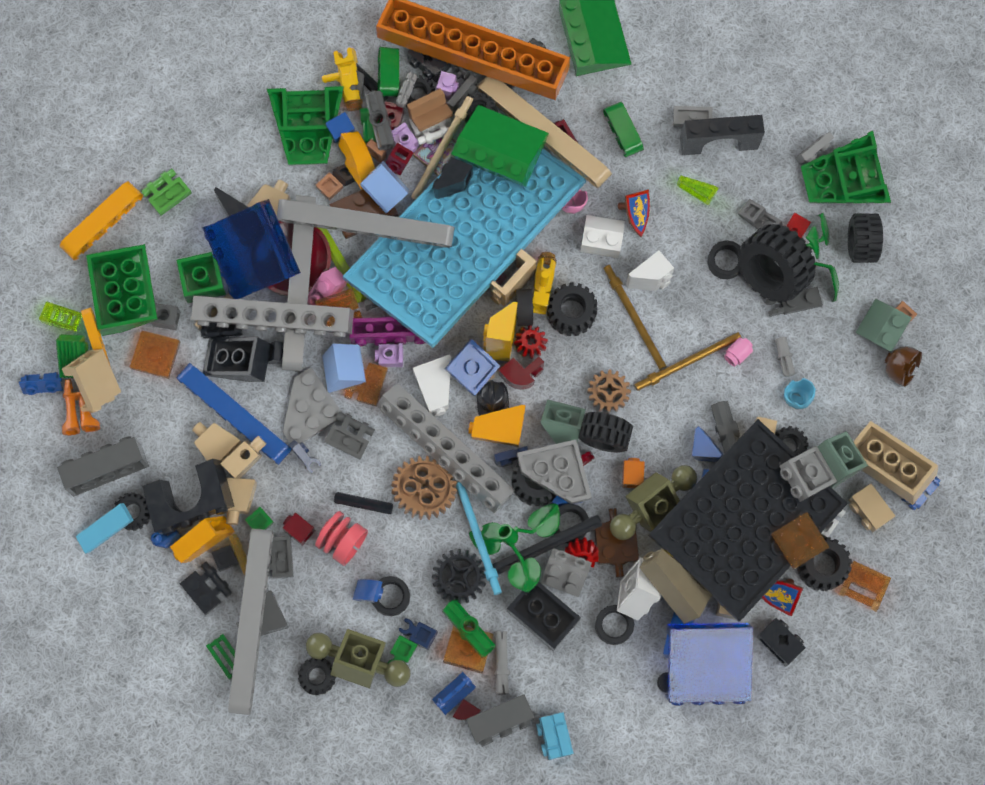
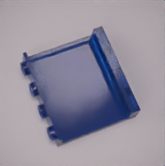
[202,199,301,299]
[665,623,753,706]

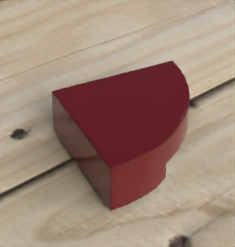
[581,451,595,466]
[453,699,481,720]

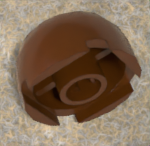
[885,346,922,387]

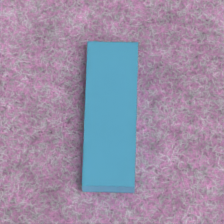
[76,503,134,554]

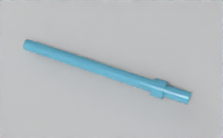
[456,482,502,595]

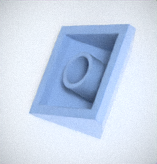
[359,161,409,213]
[322,344,366,393]

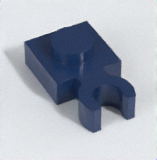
[494,446,528,467]
[399,618,438,650]

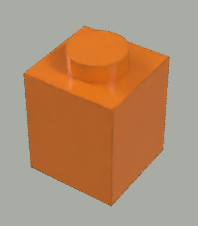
[622,458,645,488]

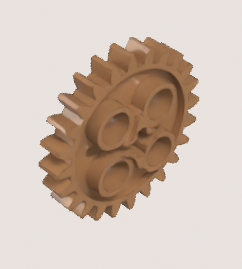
[391,456,457,520]

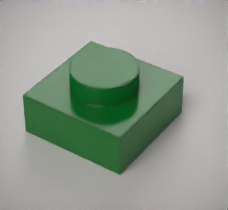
[245,507,274,530]

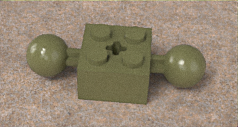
[610,465,697,540]
[306,629,411,689]

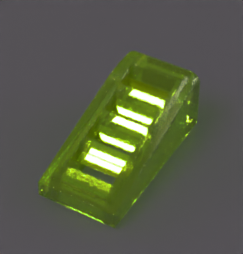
[677,175,719,205]
[39,301,82,332]

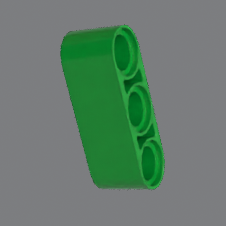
[378,46,399,97]
[603,102,644,158]

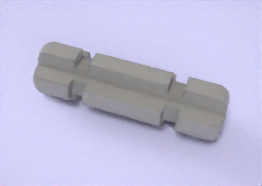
[396,72,417,108]

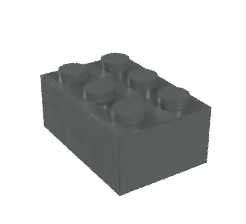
[466,694,535,747]

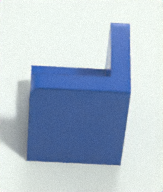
[326,112,355,143]

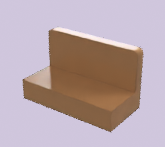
[407,88,453,132]

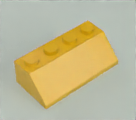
[483,302,518,362]

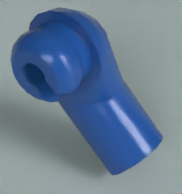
[150,529,182,548]

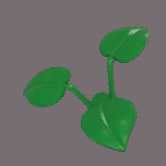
[806,213,839,302]
[469,503,560,592]

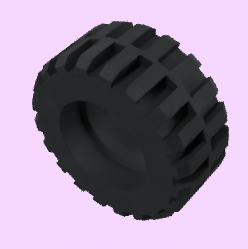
[738,224,816,302]

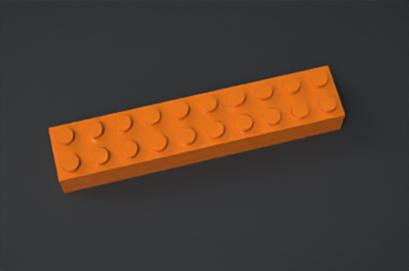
[376,0,570,101]

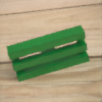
[206,634,235,680]

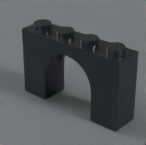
[680,115,765,155]
[142,459,235,535]

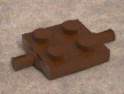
[594,508,639,578]

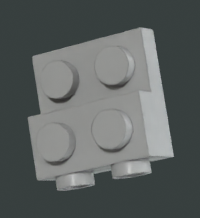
[780,446,837,502]
[541,548,592,597]

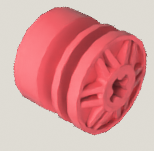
[315,511,368,566]

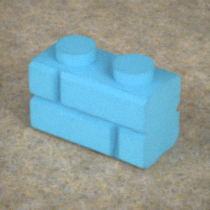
[536,712,574,760]

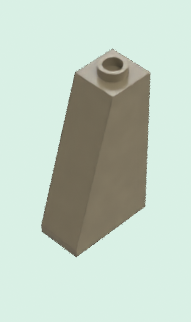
[639,549,711,624]

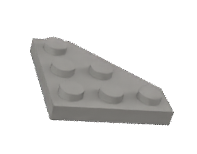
[282,367,342,444]
[517,440,592,504]

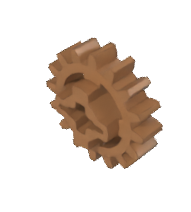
[587,369,631,413]

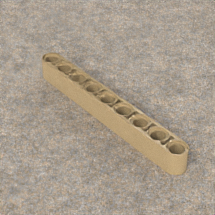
[477,76,612,188]

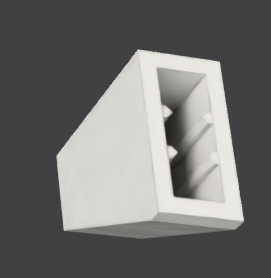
[413,354,451,417]

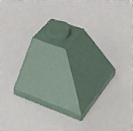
[541,399,586,444]

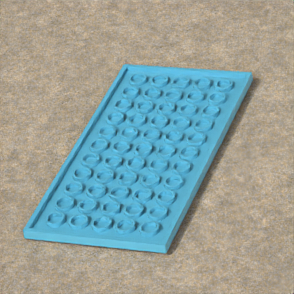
[343,149,586,348]

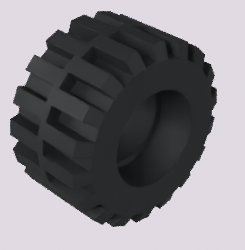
[848,213,883,263]
[547,282,598,336]
[579,412,633,453]
[512,462,556,506]
[797,537,852,591]

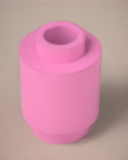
[724,338,753,367]

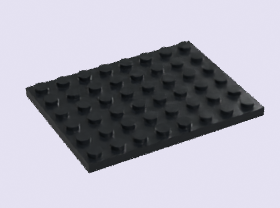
[648,419,848,622]

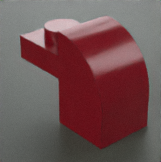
[498,356,544,390]

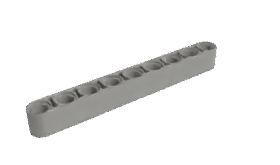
[282,195,316,372]
[276,199,455,248]
[228,528,273,715]

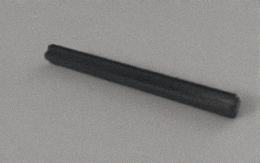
[492,515,602,575]

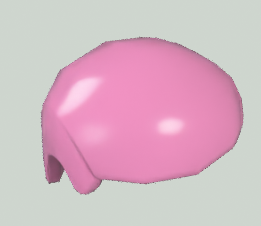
[562,190,588,214]

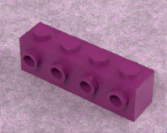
[350,317,426,347]

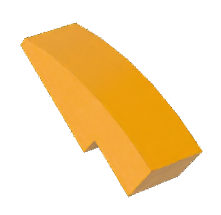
[338,131,375,190]

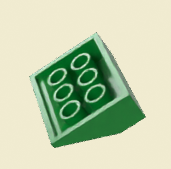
[558,0,631,76]
[451,105,549,187]
[86,244,158,336]

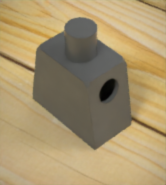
[236,590,289,636]

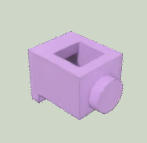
[436,71,460,100]
[392,122,419,156]
[375,343,403,367]

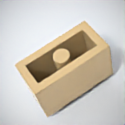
[848,483,895,533]

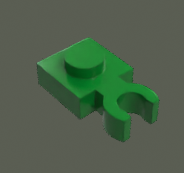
[387,635,418,664]

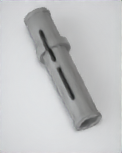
[494,631,510,695]

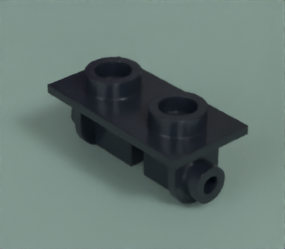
[201,317,243,339]

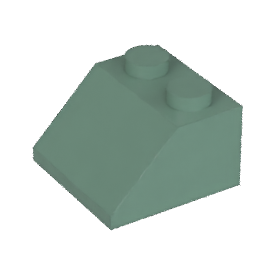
[855,298,912,352]

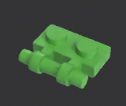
[141,168,192,216]

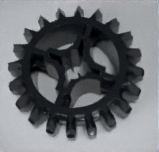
[432,549,486,604]

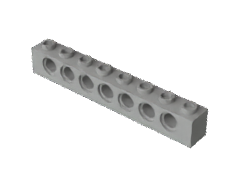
[191,296,354,337]
[377,383,515,513]

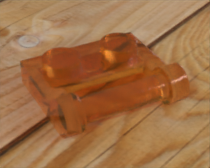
[838,561,891,612]

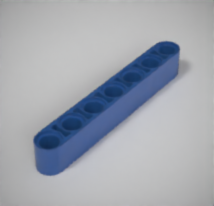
[176,363,292,465]

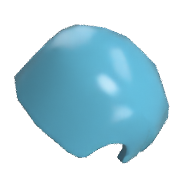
[784,378,816,409]

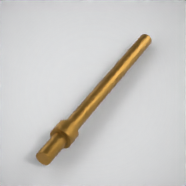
[603,265,666,370]
[634,332,741,391]

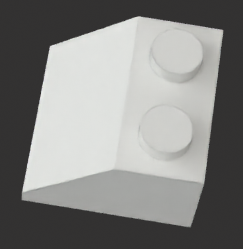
[580,215,625,258]
[626,251,674,291]
[617,557,661,620]

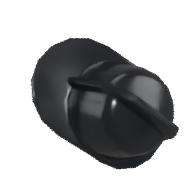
[477,380,509,416]

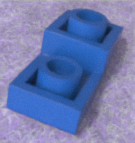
[352,579,384,603]

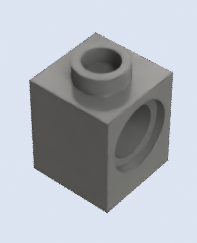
[151,303,181,331]

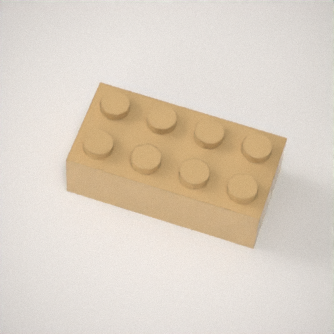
[854,421,938,505]

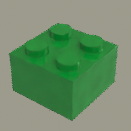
[176,251,226,303]

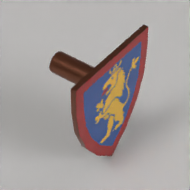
[618,189,650,237]
[762,578,803,616]

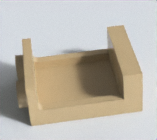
[490,249,537,306]
[62,349,121,413]

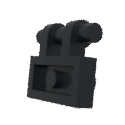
[179,561,232,615]

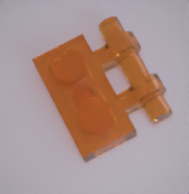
[315,288,362,327]
[344,363,388,407]

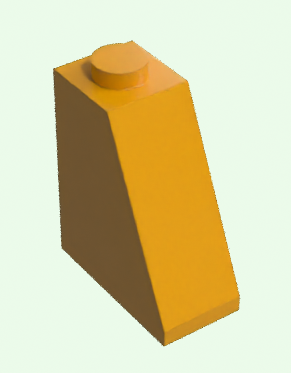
[468,405,526,447]
[170,516,235,564]

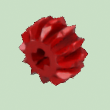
[514,325,548,359]
[564,537,599,568]

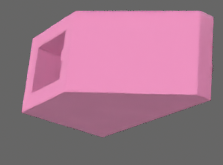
[307,267,347,306]

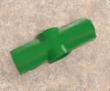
[442,600,496,658]

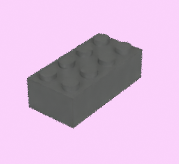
[57,436,149,497]

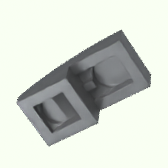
[738,199,782,229]

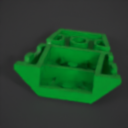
[267,86,344,165]
[801,130,891,203]

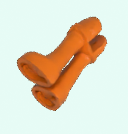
[62,379,100,436]

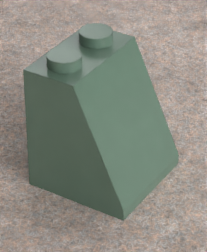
[817,431,868,489]

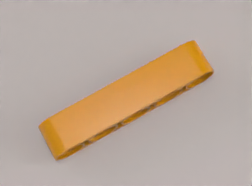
[59,181,143,260]

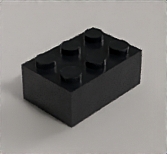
[506,581,581,652]

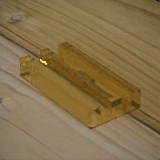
[229,534,247,575]

